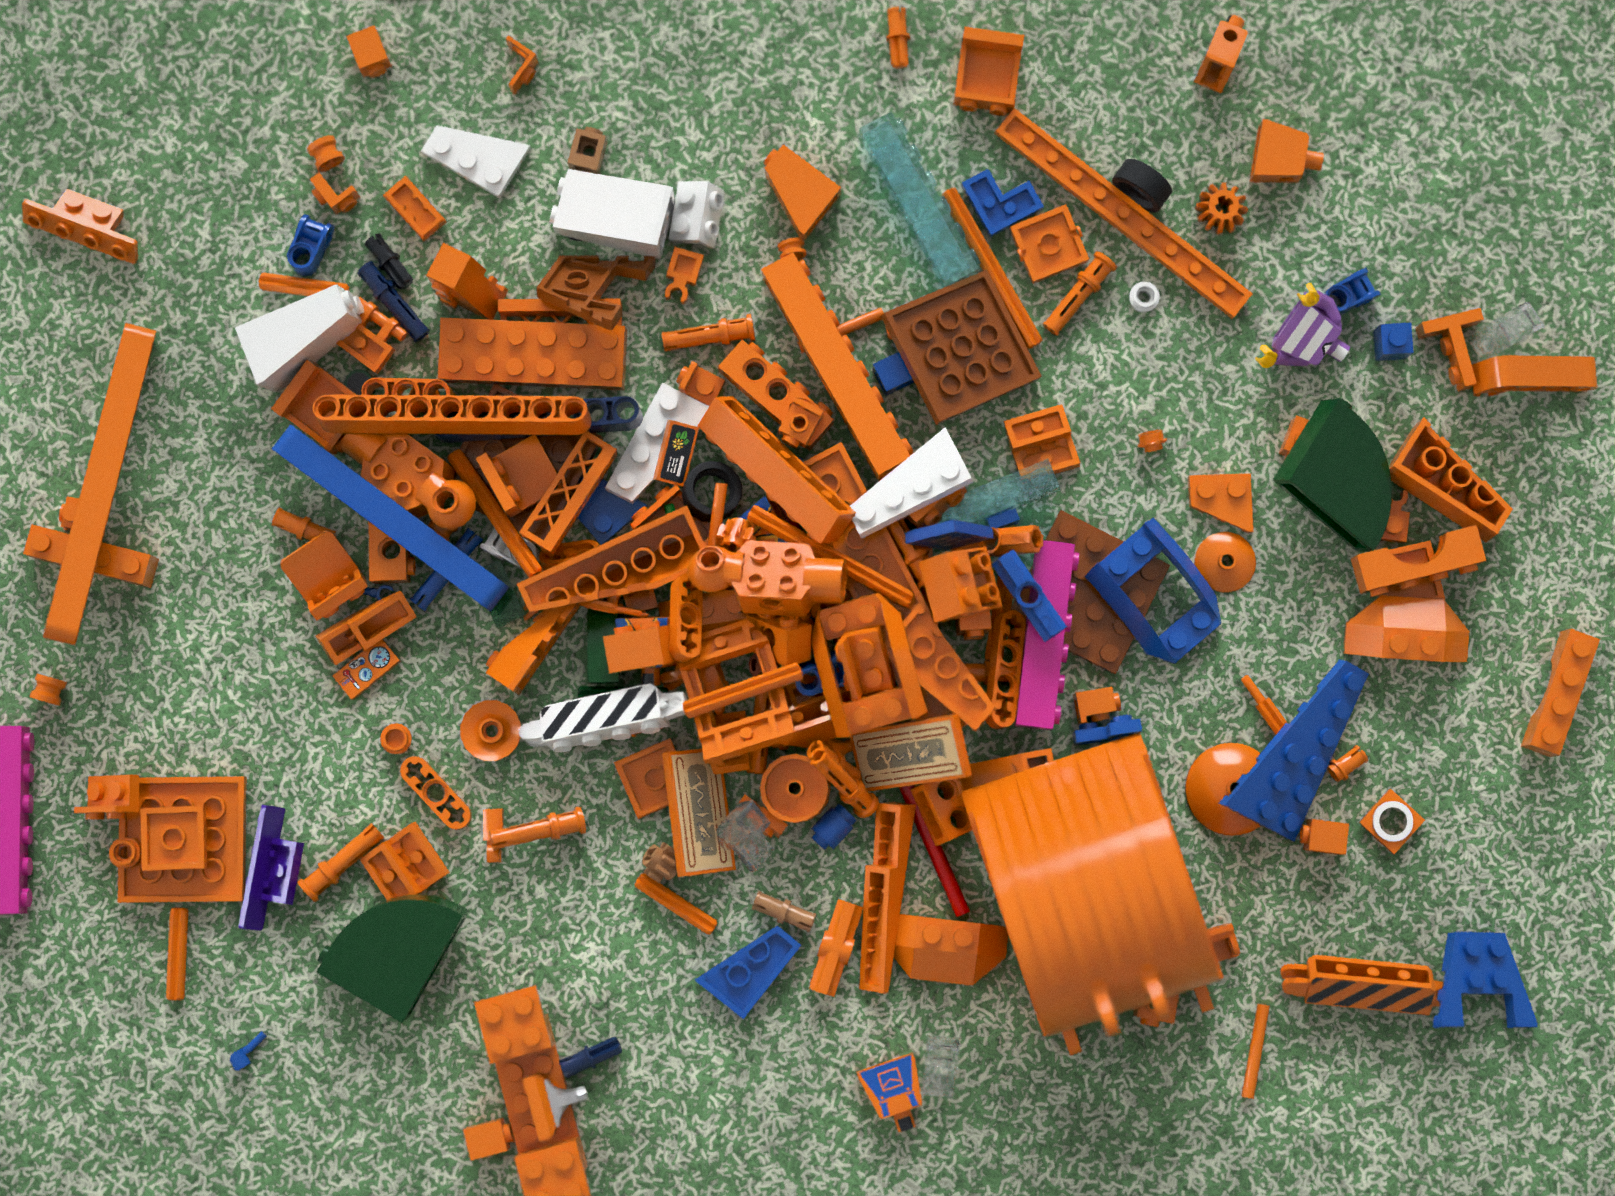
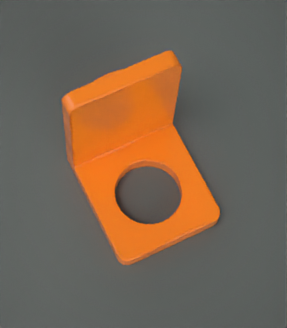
[506,35,539,94]

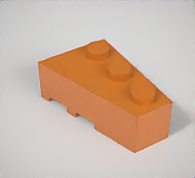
[426,242,508,320]

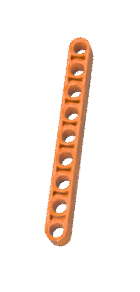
[312,395,592,435]

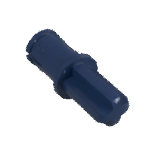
[559,1037,622,1078]

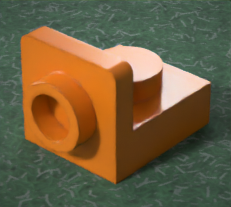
[676,361,726,406]

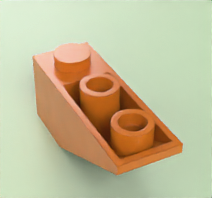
[959,748,1054,790]

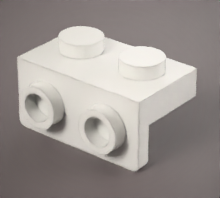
[668,181,724,248]

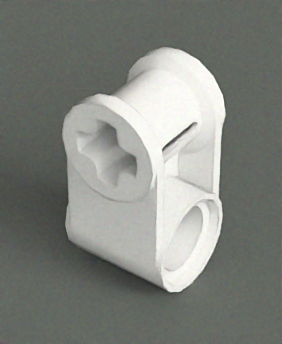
[479,526,540,570]

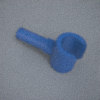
[363,585,394,600]
[230,1031,267,1071]

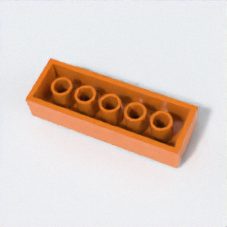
[438,317,627,390]

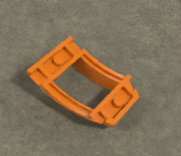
[811,592,928,738]
[678,619,795,766]

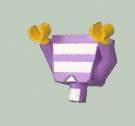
[1255,283,1350,368]

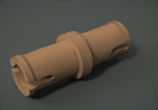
[752,891,817,933]

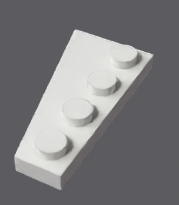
[850,427,973,539]

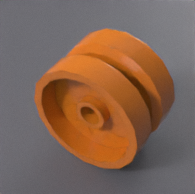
[760,754,831,823]

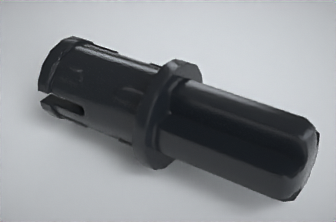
[365,233,413,290]

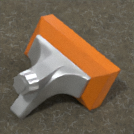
[523,1072,588,1141]

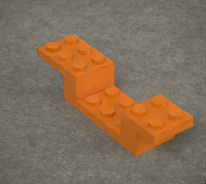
[474,985,592,1196]

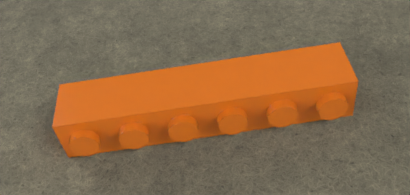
[698,396,856,544]

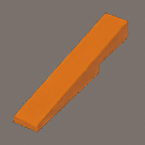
[859,802,916,994]

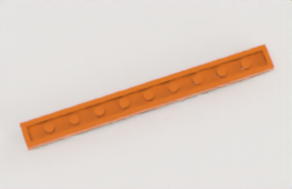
[995,108,1253,319]

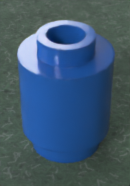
[811,803,857,850]

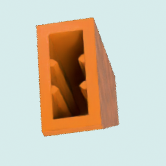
[764,144,841,241]

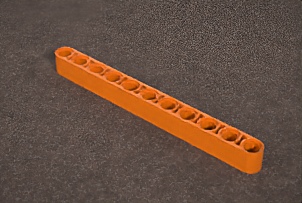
[43,323,156,645]

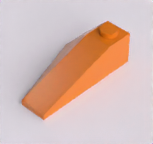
[486,603,580,695]

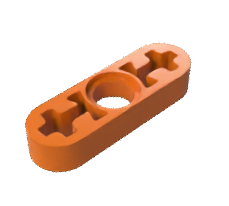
[669,573,703,662]
[400,756,472,830]

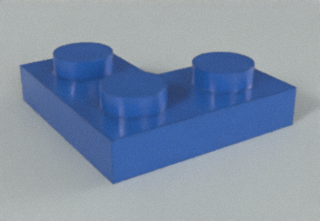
[961,169,1044,237]
[1072,715,1142,746]

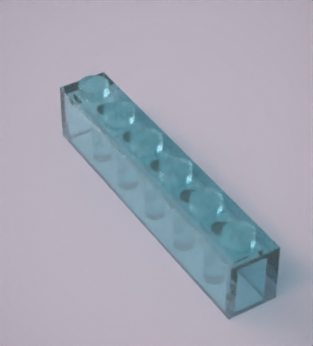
[859,111,980,288]

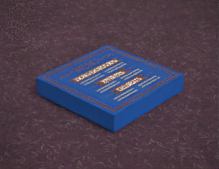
[905,520,993,550]

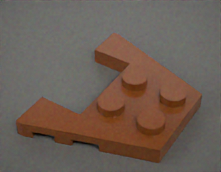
[536,255,656,330]

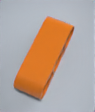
[361,378,455,412]

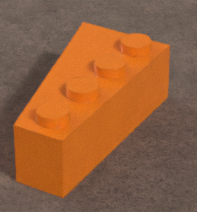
[1389,417,1513,543]

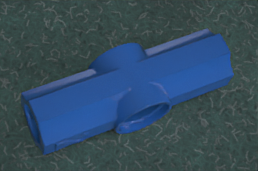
[991,549,1067,643]

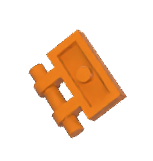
[336,297,408,374]

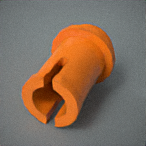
[1327,745,1368,782]

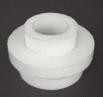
[1129,282,1160,312]

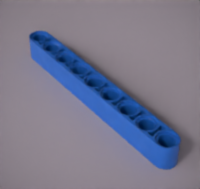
[272,424,509,612]

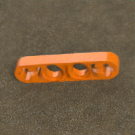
[985,610,1026,729]

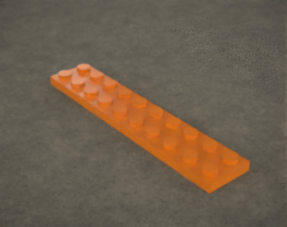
[803,442,968,728]

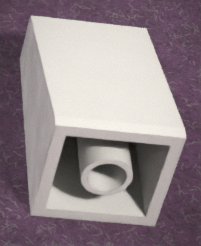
[550,169,675,260]
[235,284,364,393]

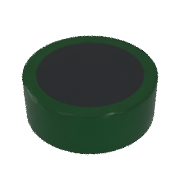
[344,369,376,395]

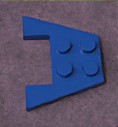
[1433,932,1538,1028]

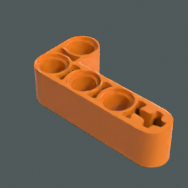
[1472,355,1598,397]

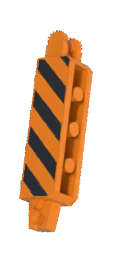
[1280,955,1444,1016]

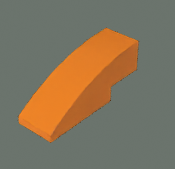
[315,591,417,665]

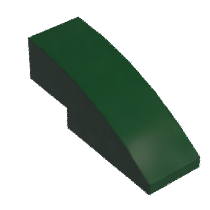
[587,597,620,685]

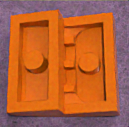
[1004,404,1080,484]
[359,821,450,900]

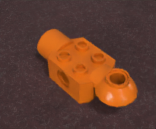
[341,433,476,529]
[687,540,847,617]

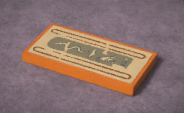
[850,714,972,792]
[662,749,736,877]

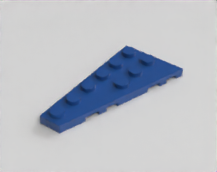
[1218,659,1369,842]

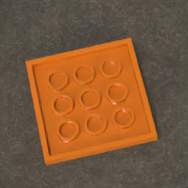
[118,776,247,903]

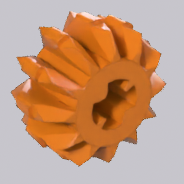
[1195,182,1248,235]

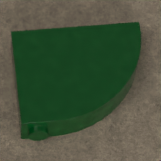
[1273,398,1392,552]
[316,895,470,1023]

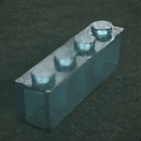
[940,459,1060,524]

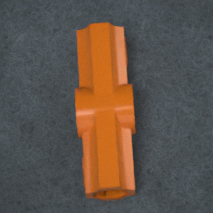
[950,525,1043,558]
[809,899,863,997]

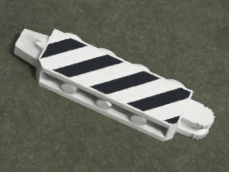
[519,683,688,752]

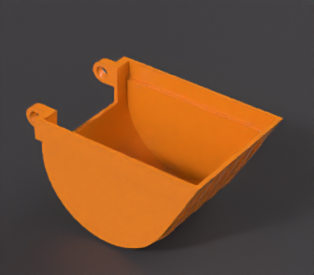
[961,732,1224,1056]

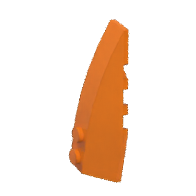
[517,505,706,612]

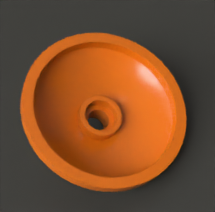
[1185,743,1261,836]

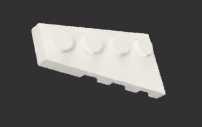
[605,383,709,504]

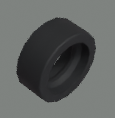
[1112,159,1172,212]
[682,461,742,522]

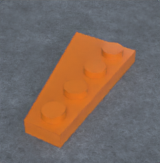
[885,603,996,732]

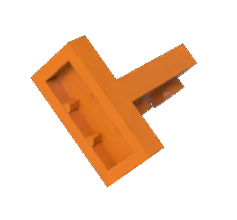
[1415,308,1484,392]

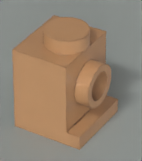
[567,127,608,174]

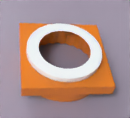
[1359,788,1425,854]

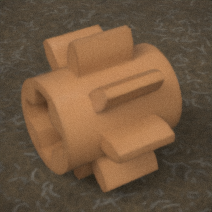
[642,842,677,883]

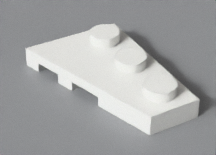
[421,126,531,199]

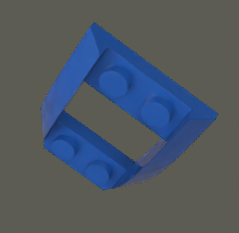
[1084,518,1221,664]

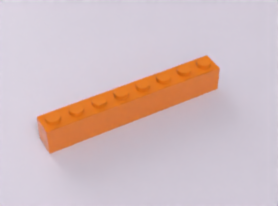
[761,252,914,482]

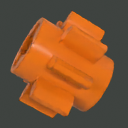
[716,518,757,552]

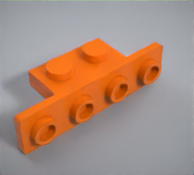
[22,189,138,264]

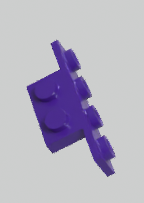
[239,805,304,931]

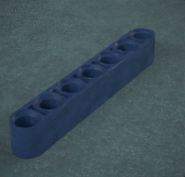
[434,396,643,443]

